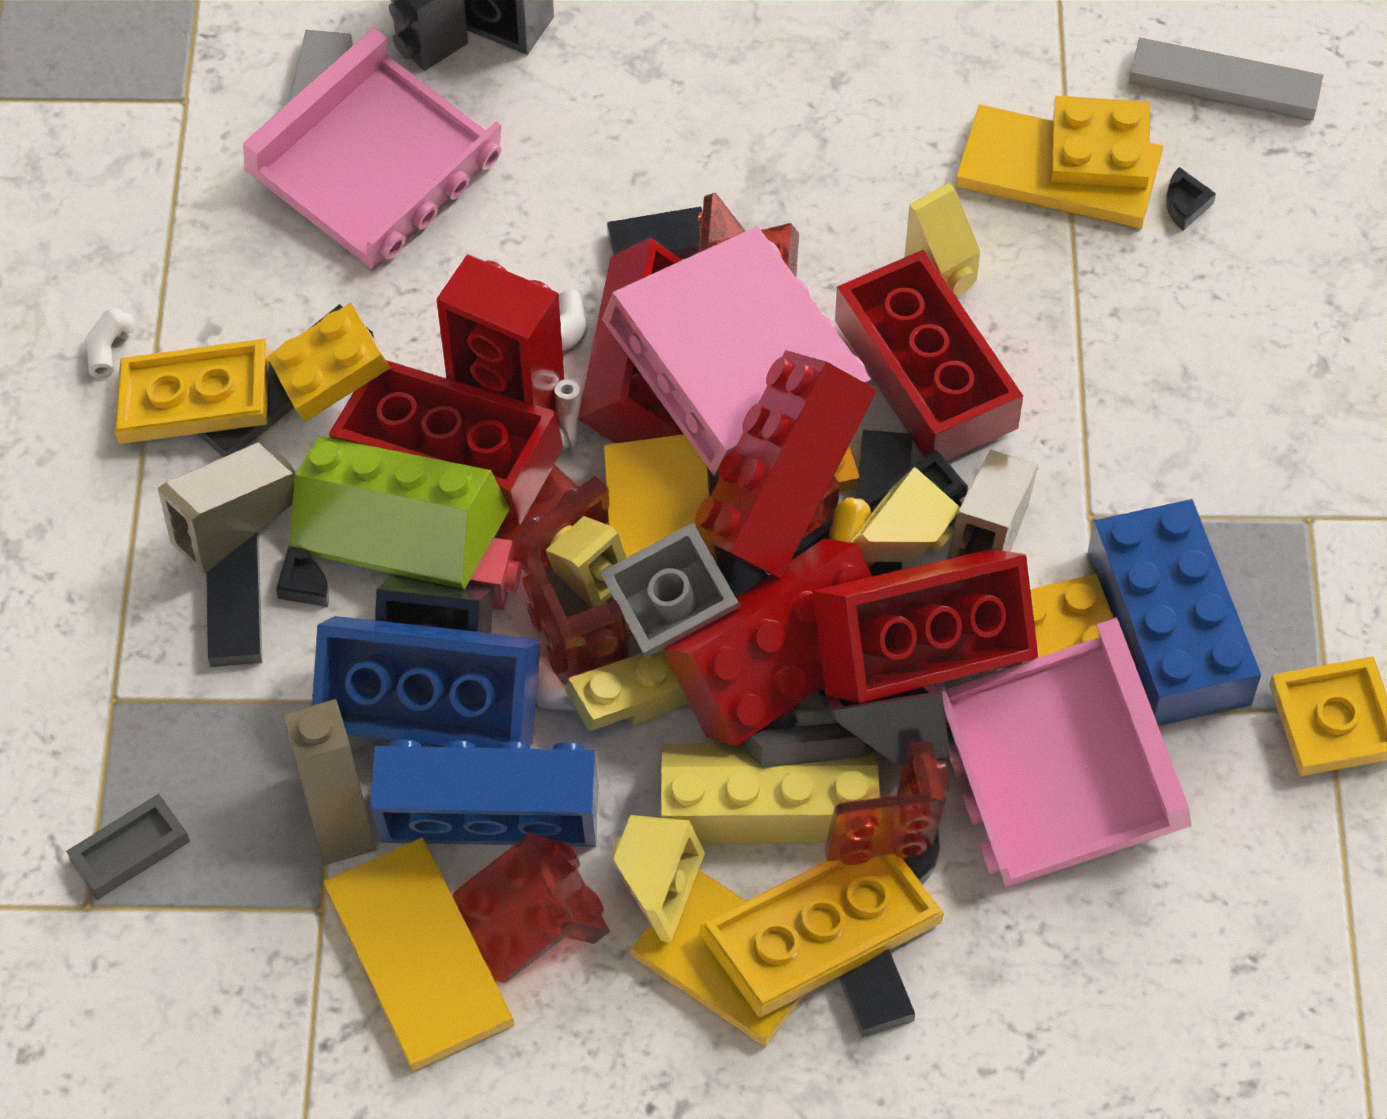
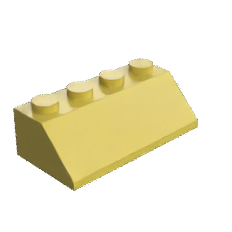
[661,742,880,844]

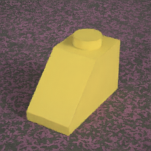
[904,183,981,295]
[849,467,960,562]
[546,516,626,611]
[613,815,705,942]

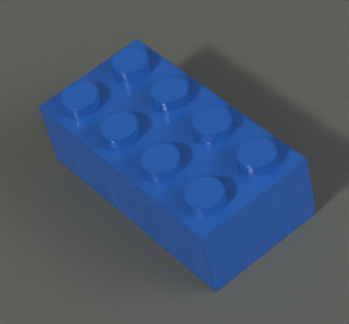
[1088,499,1261,726]
[312,616,541,748]
[371,740,598,847]

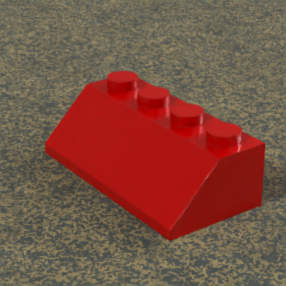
[578,237,684,443]

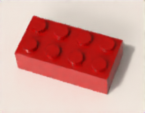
[835,249,1024,461]
[436,254,565,411]
[695,350,877,579]
[329,360,564,526]
[662,538,872,746]
[812,549,1039,703]

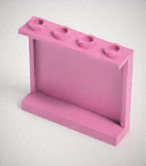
[243,27,502,270]
[602,226,871,476]
[935,618,1192,888]

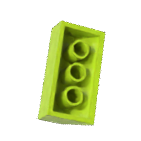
[289,436,510,590]

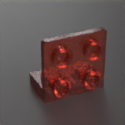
[494,464,610,581]

